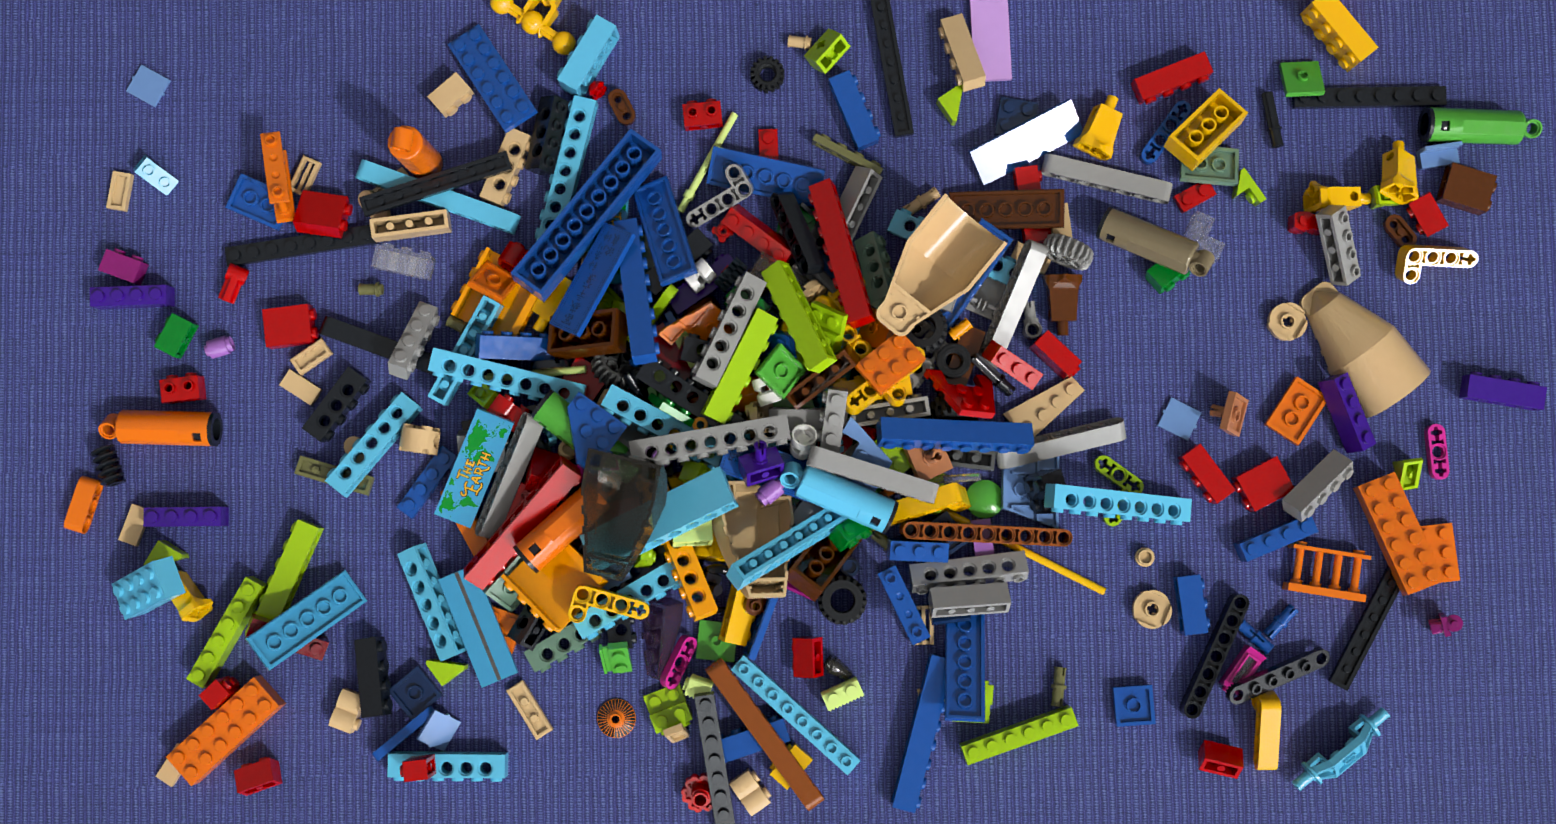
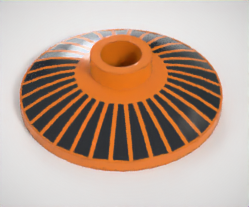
[597,699,636,738]

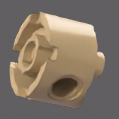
[398,423,441,455]

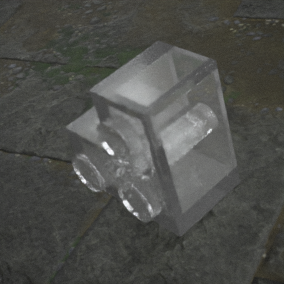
[1183,211,1225,264]

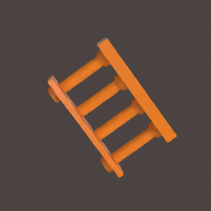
[260,131,295,223]
[1282,541,1372,602]

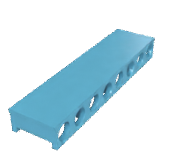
[579,466,739,574]

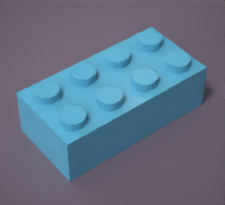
[557,14,620,97]
[112,556,186,620]

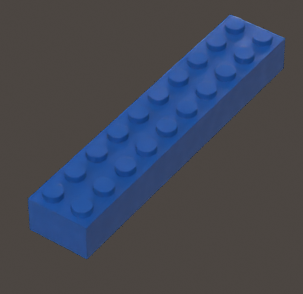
[511,129,662,302]

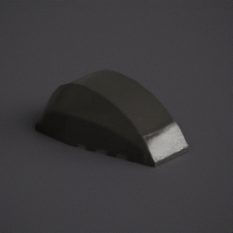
[581,448,668,581]

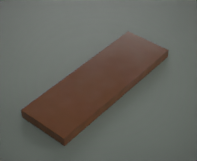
[949,189,1065,230]

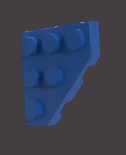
[567,392,627,475]

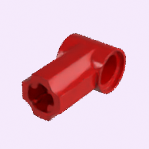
[218,263,250,304]

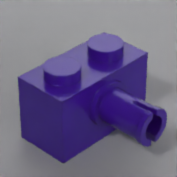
[738,440,784,487]

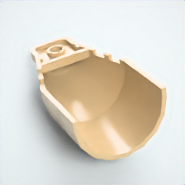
[876,193,1008,336]
[1299,282,1431,418]

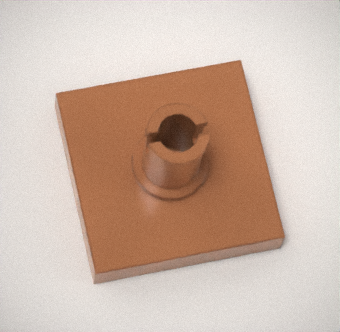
[1210,391,1249,437]
[903,448,953,481]

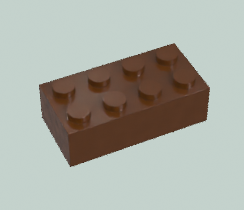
[547,308,628,360]
[788,536,862,602]

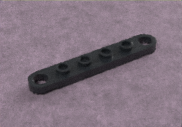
[1225,647,1330,705]

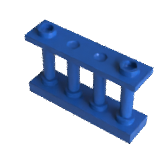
[877,565,931,645]

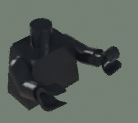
[685,564,729,616]

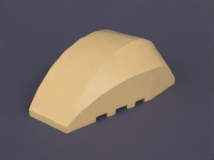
[712,481,794,599]

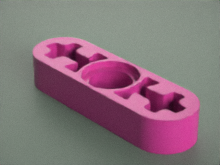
[1424,424,1450,480]
[660,635,697,689]

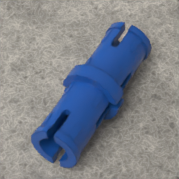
[1262,604,1298,640]
[1239,619,1274,654]

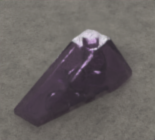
[639,597,683,681]

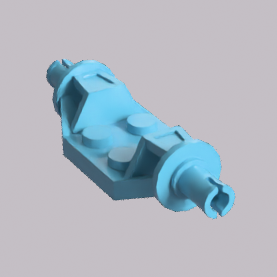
[1291,707,1390,791]

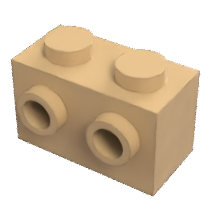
[427,72,474,118]

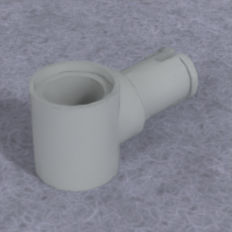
[1022,301,1042,340]

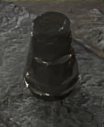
[823,655,853,681]

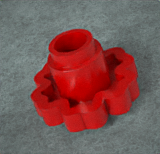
[681,773,713,813]

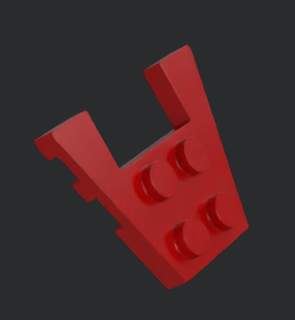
[923,369,995,419]

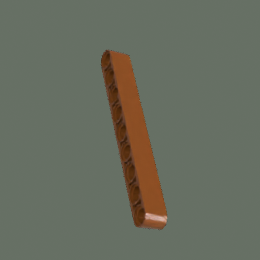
[899,521,1073,547]
[705,657,825,811]

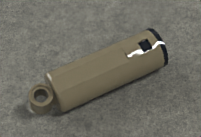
[1096,206,1215,277]

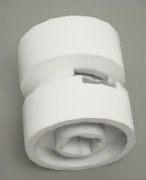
[684,258,717,294]
[751,378,782,407]
[789,424,817,460]

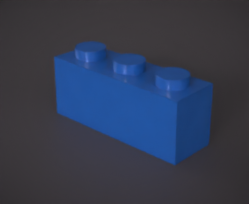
[887,538,949,563]
[1173,574,1210,636]

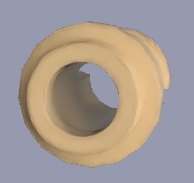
[788,35,812,51]

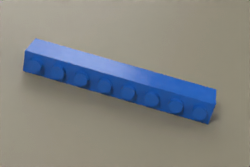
[614,218,660,366]
[876,417,1035,454]
[890,653,945,813]

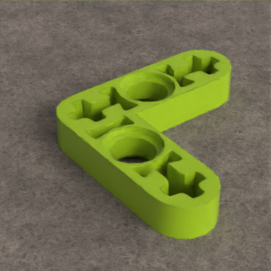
[627,284,679,342]
[1093,455,1144,526]

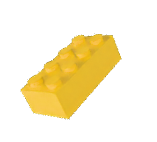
[1300,0,1379,72]
[1163,88,1248,171]

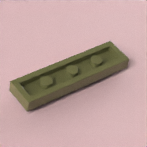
[812,133,883,176]
[294,455,375,496]

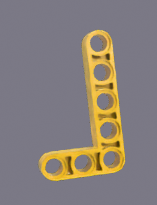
[891,482,971,526]

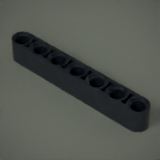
[319,316,433,374]
[1179,594,1250,719]

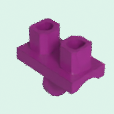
[1428,613,1463,637]

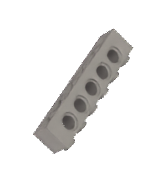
[691,271,767,389]
[909,550,1029,594]

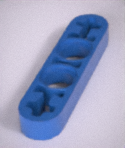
[1140,101,1191,165]
[372,706,434,761]

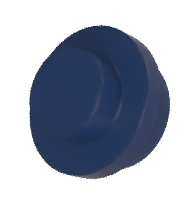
[841,557,860,577]

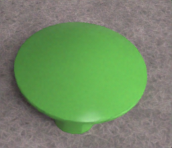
[967,480,1001,518]

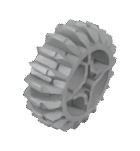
[1043,233,1094,271]

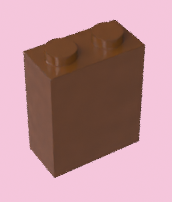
[1435,162,1497,216]

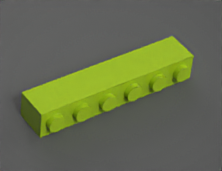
[761,260,837,373]
[700,308,778,425]
[253,519,324,620]
[186,576,268,689]
[959,705,1079,765]

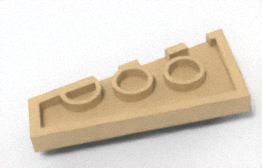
[1002,377,1085,437]

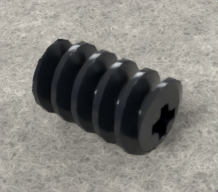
[91,445,127,487]

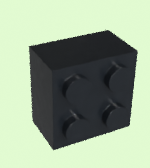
[1023,469,1068,514]

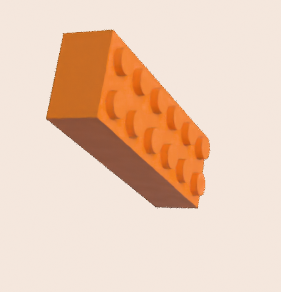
[1353,472,1446,596]
[166,675,286,786]

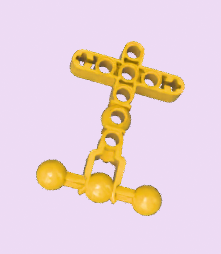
[490,0,576,55]
[781,278,925,415]

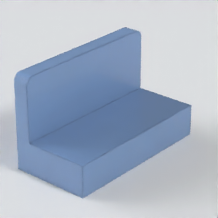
[1416,141,1463,170]

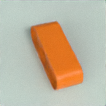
[64,475,103,534]

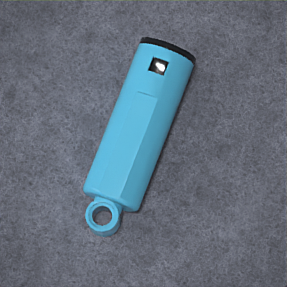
[780,461,899,534]

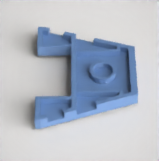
[832,416,892,492]
[1001,456,1059,528]

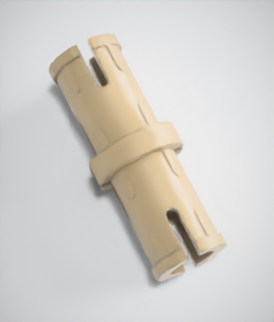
[902,187,941,216]

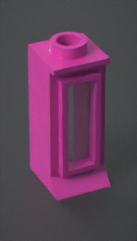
[1218,645,1267,696]

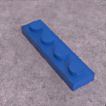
[396,445,457,519]

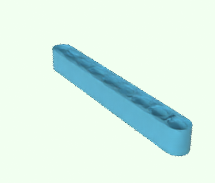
[355,159,521,235]

